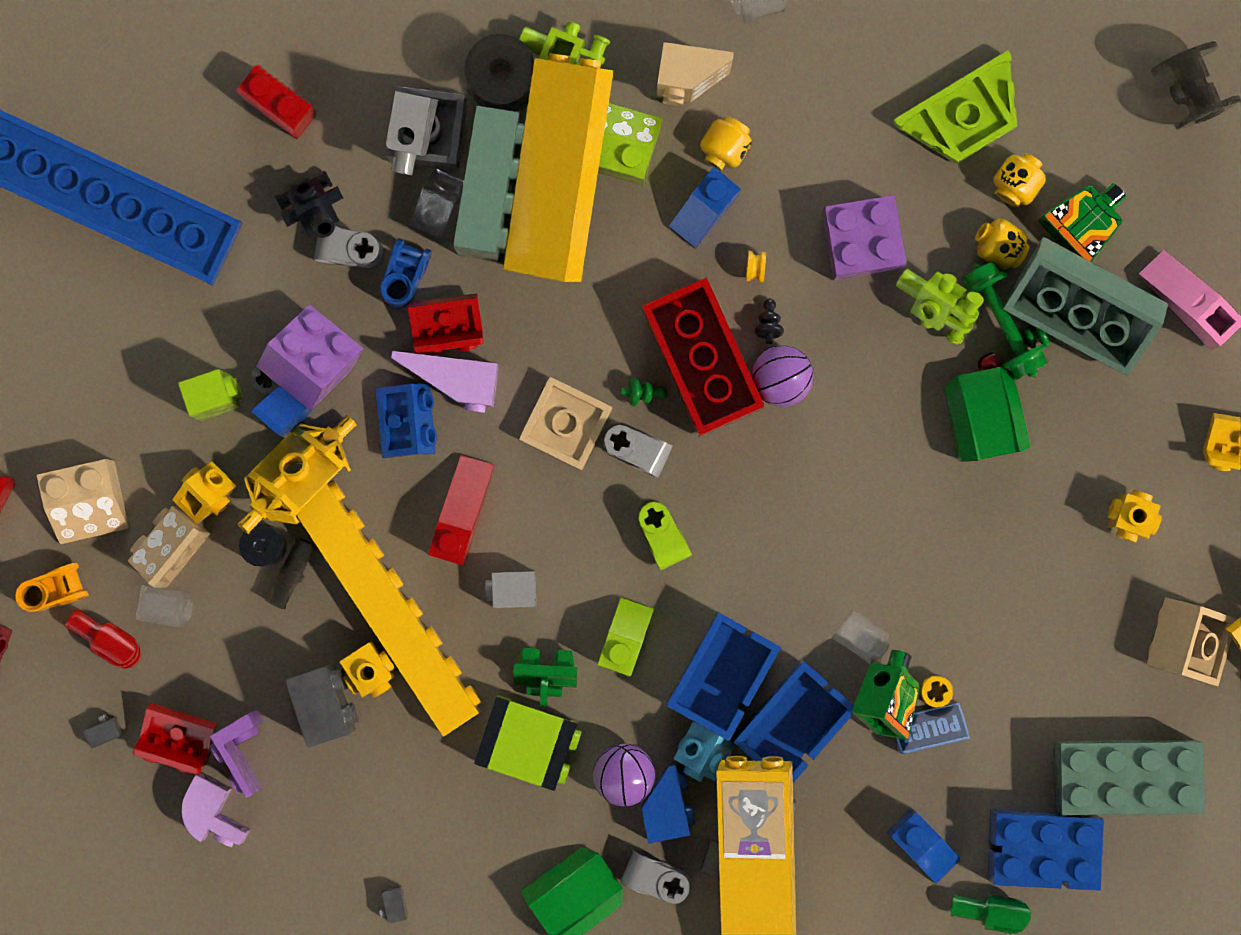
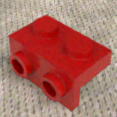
[408,293,484,356]
[132,702,218,775]

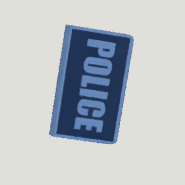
[895,703,970,754]

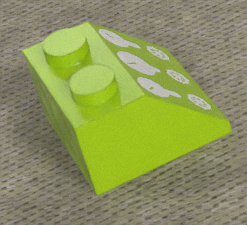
[598,103,663,186]

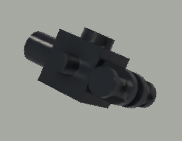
[275,171,344,238]

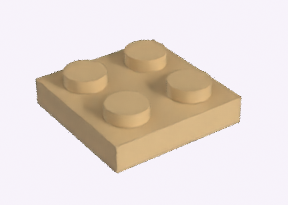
[519,377,613,471]

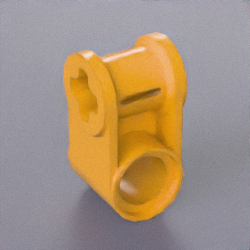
[15,562,89,612]

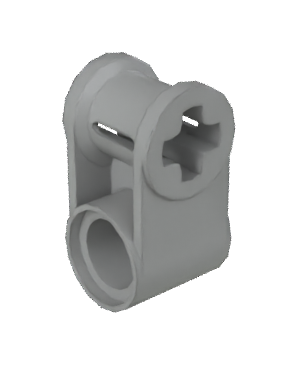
[314,226,384,268]
[603,425,673,478]
[620,850,691,904]

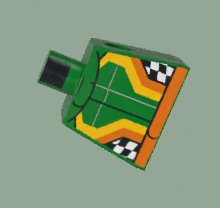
[1037,183,1127,262]
[852,650,919,740]

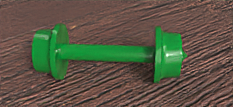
[962,261,1048,380]

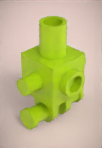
[518,21,610,65]
[896,269,984,345]

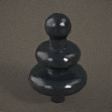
[755,298,784,344]

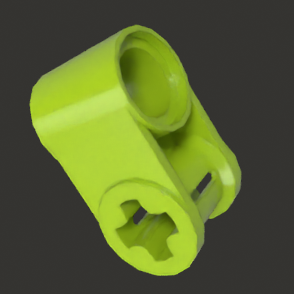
[638,501,692,571]

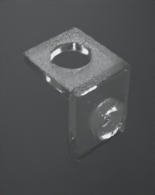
[410,169,464,239]

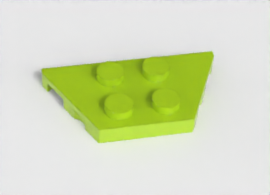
[893,50,1018,164]

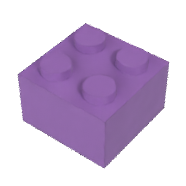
[822,195,907,281]
[256,304,364,411]

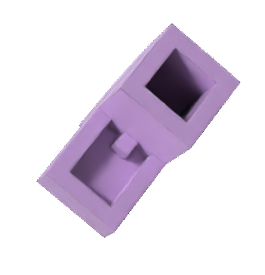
[182,772,251,847]

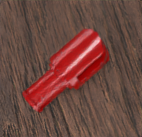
[65,609,141,669]

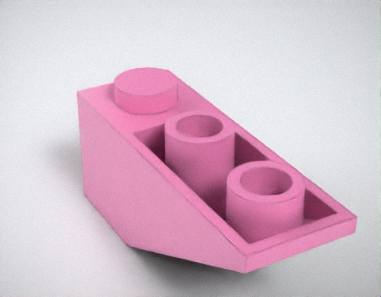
[1138,250,1241,350]

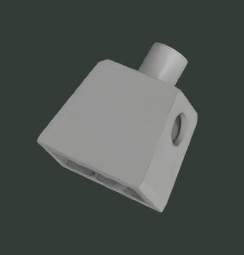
[386,91,438,175]

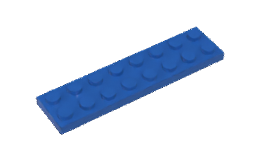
[0,110,243,286]

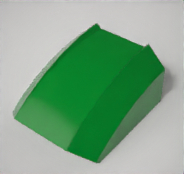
[944,367,1031,462]
[521,847,623,935]

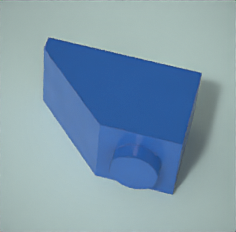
[669,167,741,249]
[251,386,311,437]
[887,808,961,884]

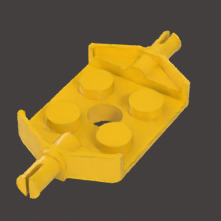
[237,415,357,534]

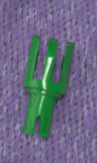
[950,894,1031,934]

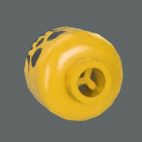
[700,116,752,171]
[993,153,1046,207]
[975,218,1030,271]

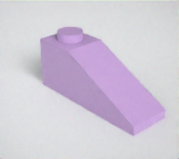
[391,351,499,413]

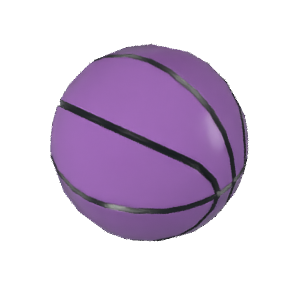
[752,346,814,407]
[593,743,655,807]

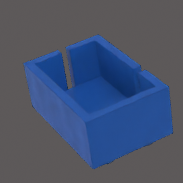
[666,612,781,741]
[732,660,854,783]
[987,809,1104,891]

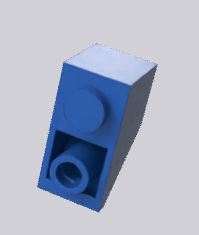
[641,763,695,844]

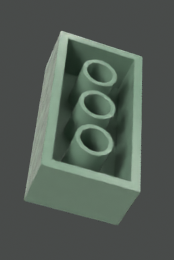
[453,106,525,262]
[1003,237,1168,376]
[1054,739,1205,815]

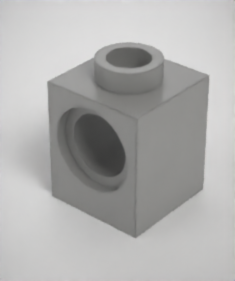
[485,571,537,608]

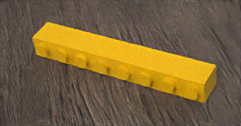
[296,480,482,737]

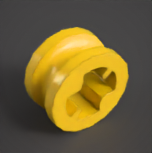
[746,250,766,283]
[920,675,953,708]

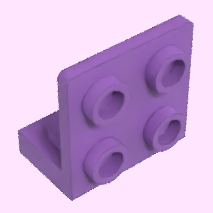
[210,710,265,798]

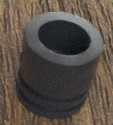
[239,524,287,567]

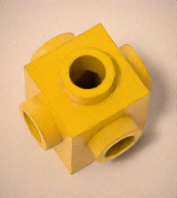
[172,461,236,524]
[1107,490,1162,543]
[340,641,396,699]

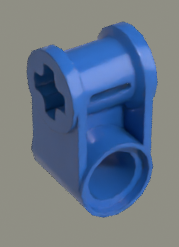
[380,238,432,309]

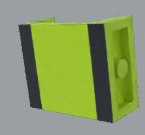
[474,695,582,791]

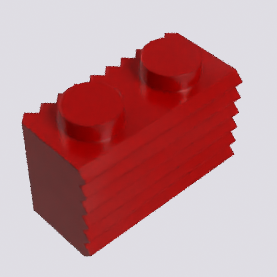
[237,65,316,139]

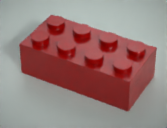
[642,277,765,437]

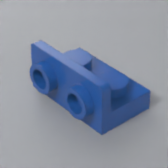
[376,383,437,458]

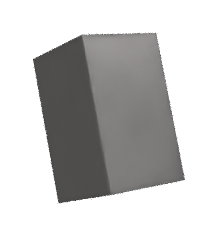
[83,714,124,749]
[700,839,720,878]
[379,886,409,924]

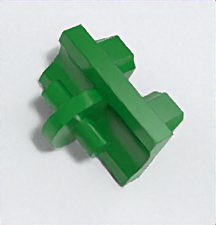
[513,648,577,706]

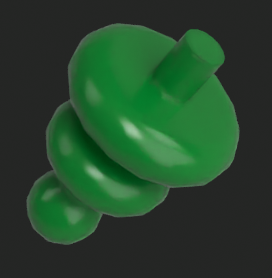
[1022,327,1050,348]
[620,377,668,407]

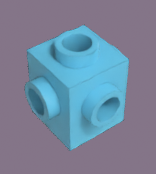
[674,721,736,782]

